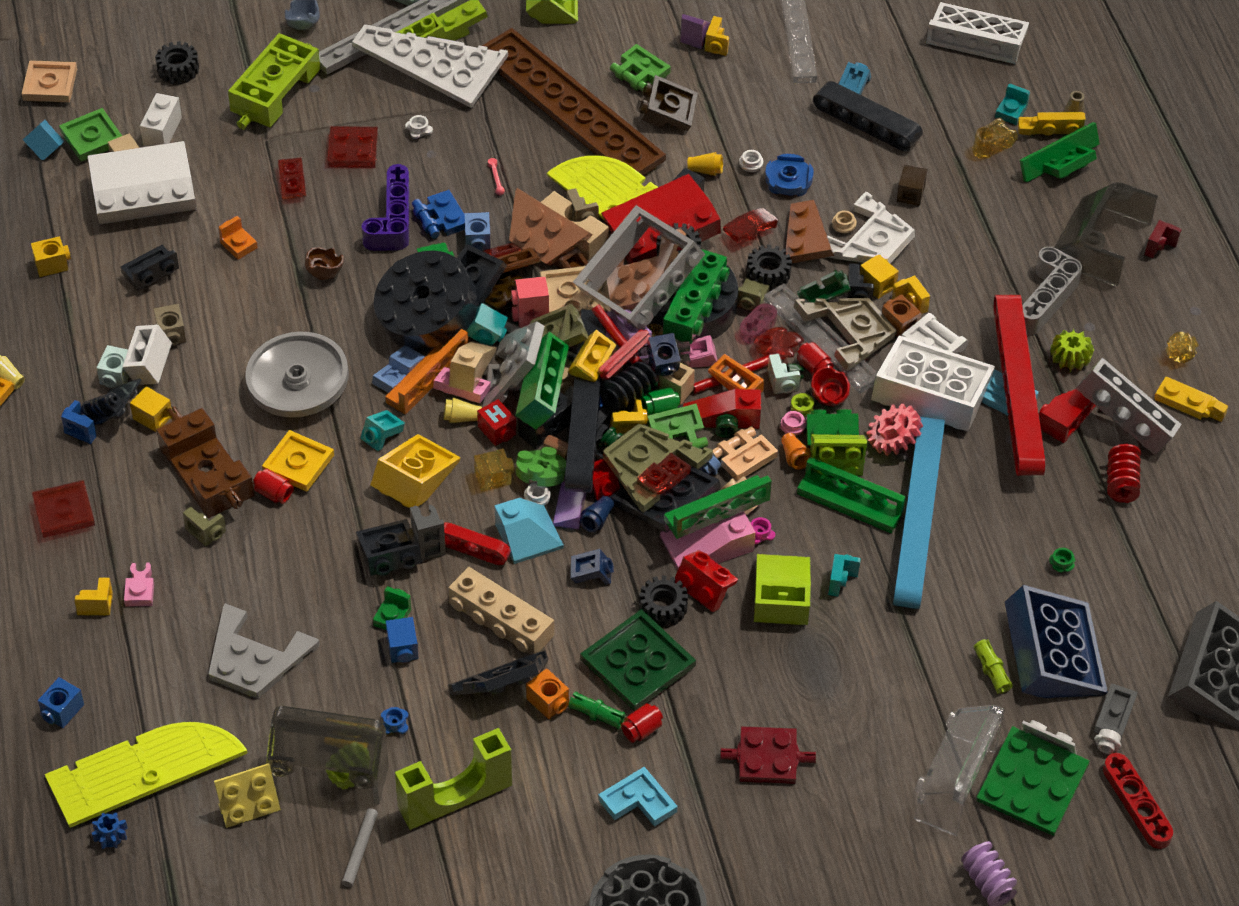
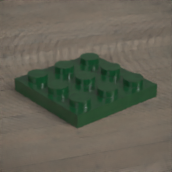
[580,609,696,711]

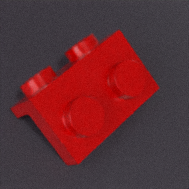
[675,550,738,612]

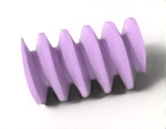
[961,841,1017,906]

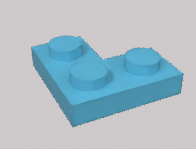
[598,767,678,826]

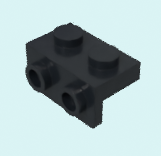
[120,244,179,291]

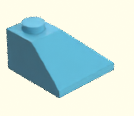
[495,498,564,564]

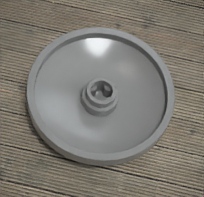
[246,332,349,417]

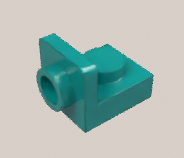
[995,84,1030,125]
[361,410,405,451]
[828,554,861,597]

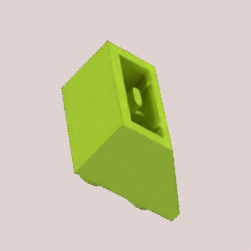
[810,434,867,476]

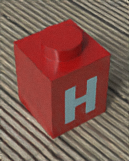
[477,399,516,446]

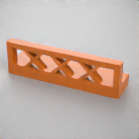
[385,329,468,415]

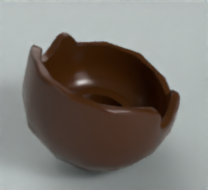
[305,247,344,280]

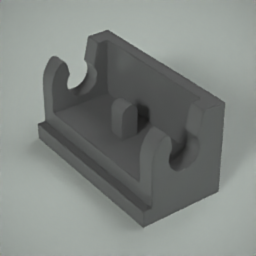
[410,505,446,561]

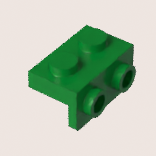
[805,409,859,446]

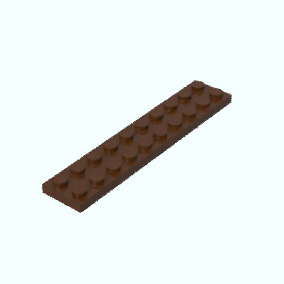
[482,28,666,175]

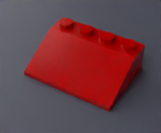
[601,174,721,264]

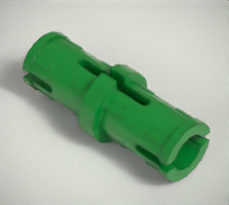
[568,691,626,729]

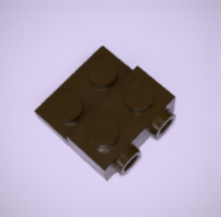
[638,75,698,132]

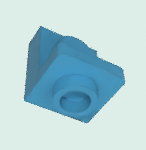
[839,62,871,95]

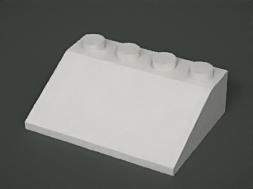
[88,141,196,224]
[871,336,995,431]

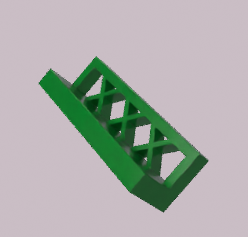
[797,457,905,534]
[664,475,772,539]

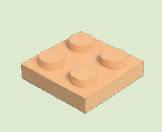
[22,61,77,102]

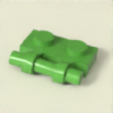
[610,44,671,91]
[647,404,708,457]

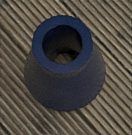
[580,496,614,532]

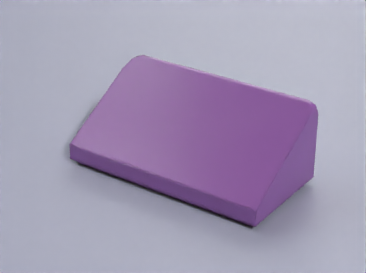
[553,481,587,529]

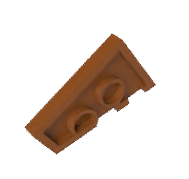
[786,200,834,263]

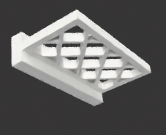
[926,2,1029,64]

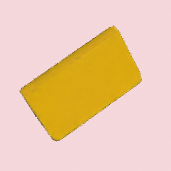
[568,330,616,382]

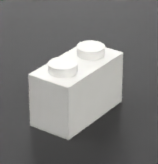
[140,93,182,147]
[123,325,172,385]

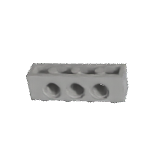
[1076,358,1182,455]

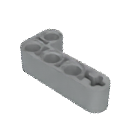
[1022,247,1082,335]

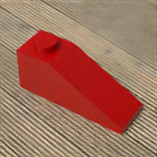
[683,389,761,429]
[1039,389,1096,443]

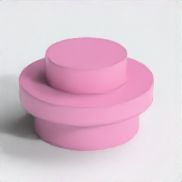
[781,411,806,435]

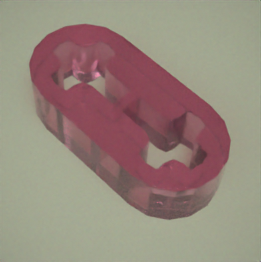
[739,304,777,343]

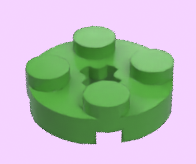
[515,447,567,487]

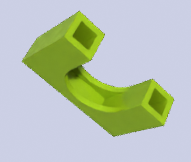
[395,728,512,830]

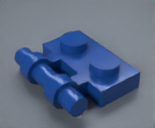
[412,190,465,239]

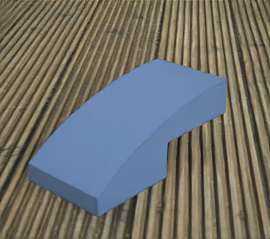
[372,346,425,393]

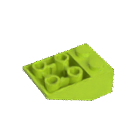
[754,554,811,625]

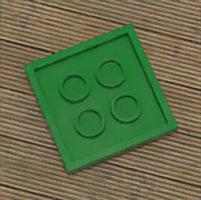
[977,726,1090,836]

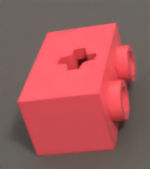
[511,277,549,328]

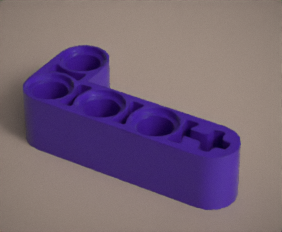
[362,164,410,251]

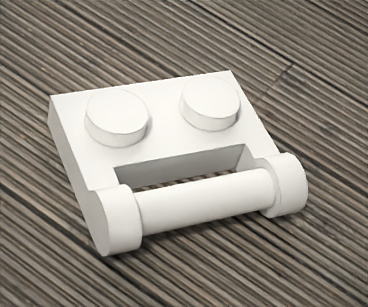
[902,313,969,354]

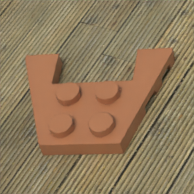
[607,229,686,310]

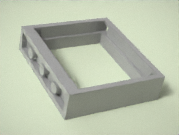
[573,205,705,331]

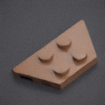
[509,188,593,265]

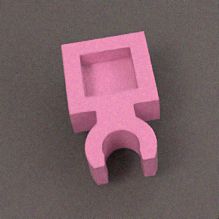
[124,563,154,607]

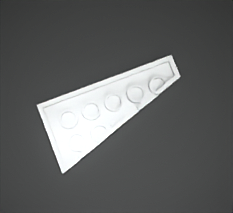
[352,25,508,108]

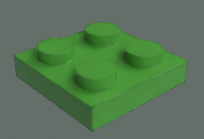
[59,108,122,161]

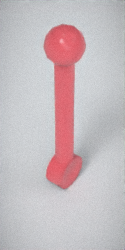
[488,158,505,196]

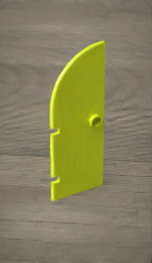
[546,156,658,220]
[44,722,248,828]

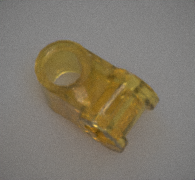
[972,118,1018,159]

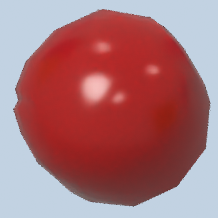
[811,366,850,407]

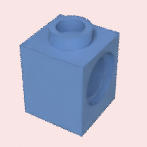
[465,212,491,251]

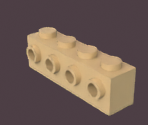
[448,567,554,654]

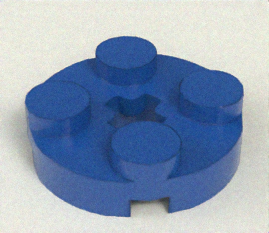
[765,154,814,196]

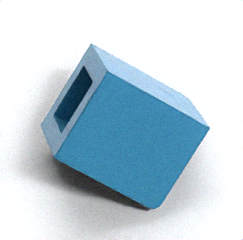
[23,120,64,160]

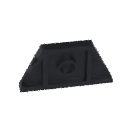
[447,649,549,696]

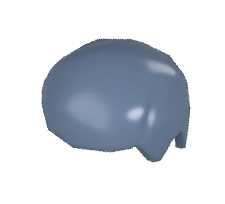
[285,0,320,30]

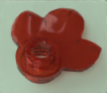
[754,327,804,358]

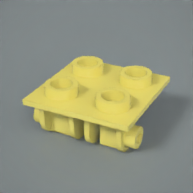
[214,763,280,828]

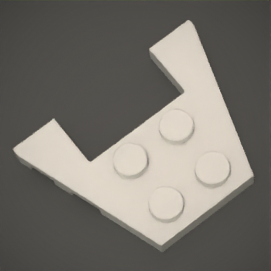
[827,192,915,263]

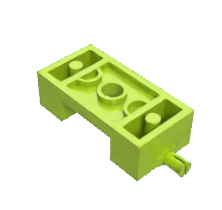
[228,33,320,130]

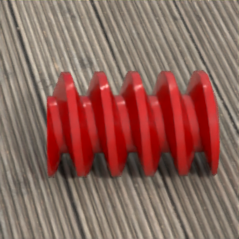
[1107,444,1141,503]

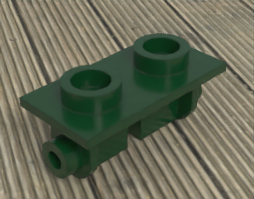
[797,270,851,303]

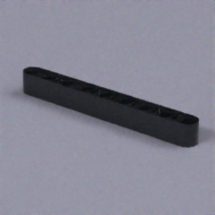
[565,309,607,493]

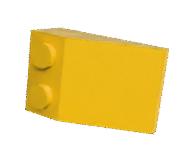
[370,434,461,508]

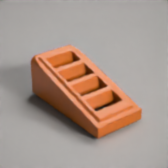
[708,354,764,393]

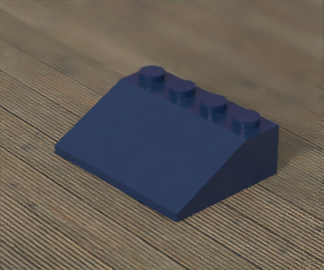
[1005,585,1108,698]

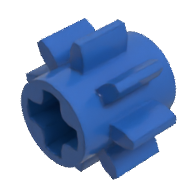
[92,812,127,849]

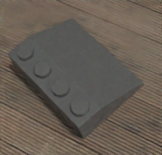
[1168,601,1239,728]

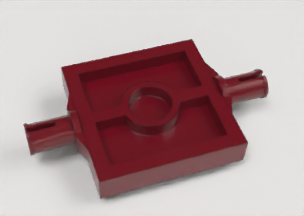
[720,726,816,784]

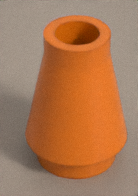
[781,433,811,470]

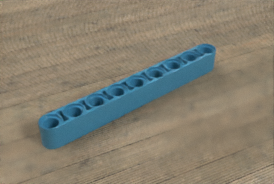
[893,417,945,609]

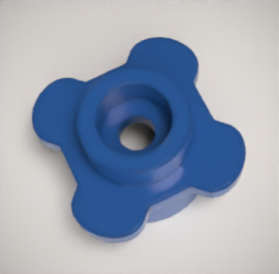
[381,707,409,734]

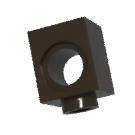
[897,165,928,206]

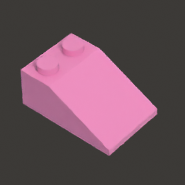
[660,511,756,569]

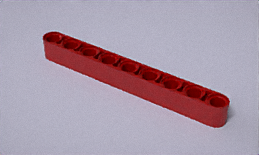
[993,295,1045,476]

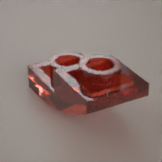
[278,157,307,199]
[723,208,779,243]
[637,452,691,495]

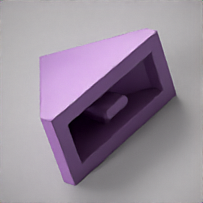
[680,14,711,49]

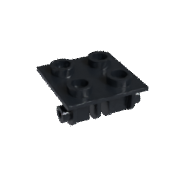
[81,378,142,425]

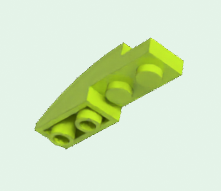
[395,0,488,41]

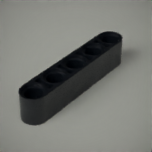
[813,81,923,152]

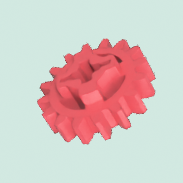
[867,404,923,456]

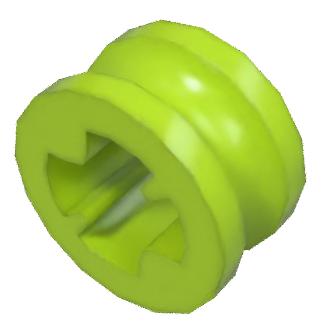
[790,393,814,418]

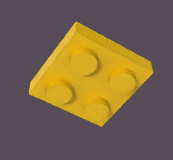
[262,430,334,492]

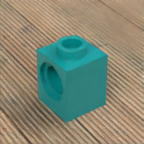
[466,303,507,346]

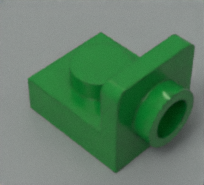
[373,586,412,631]

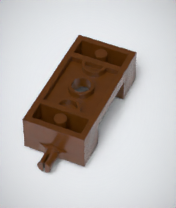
[156,406,254,518]

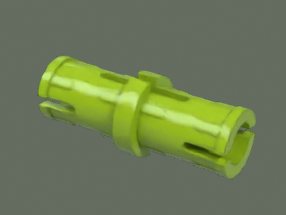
[973,639,1013,694]

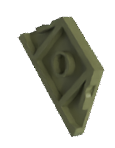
[530,304,589,347]

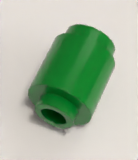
[640,388,680,416]

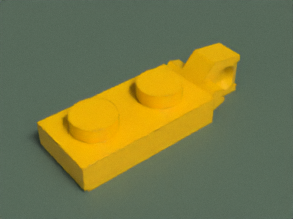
[1018,112,1086,135]
[1154,377,1228,422]

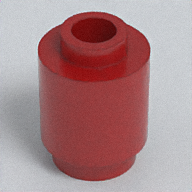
[797,342,834,375]
[253,468,294,504]
[621,703,663,743]

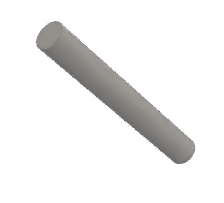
[342,808,378,887]

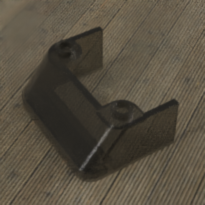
[1054,182,1158,287]
[266,706,389,804]

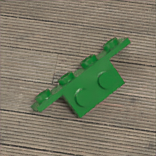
[1020,122,1100,182]

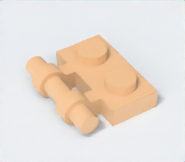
[713,427,778,481]

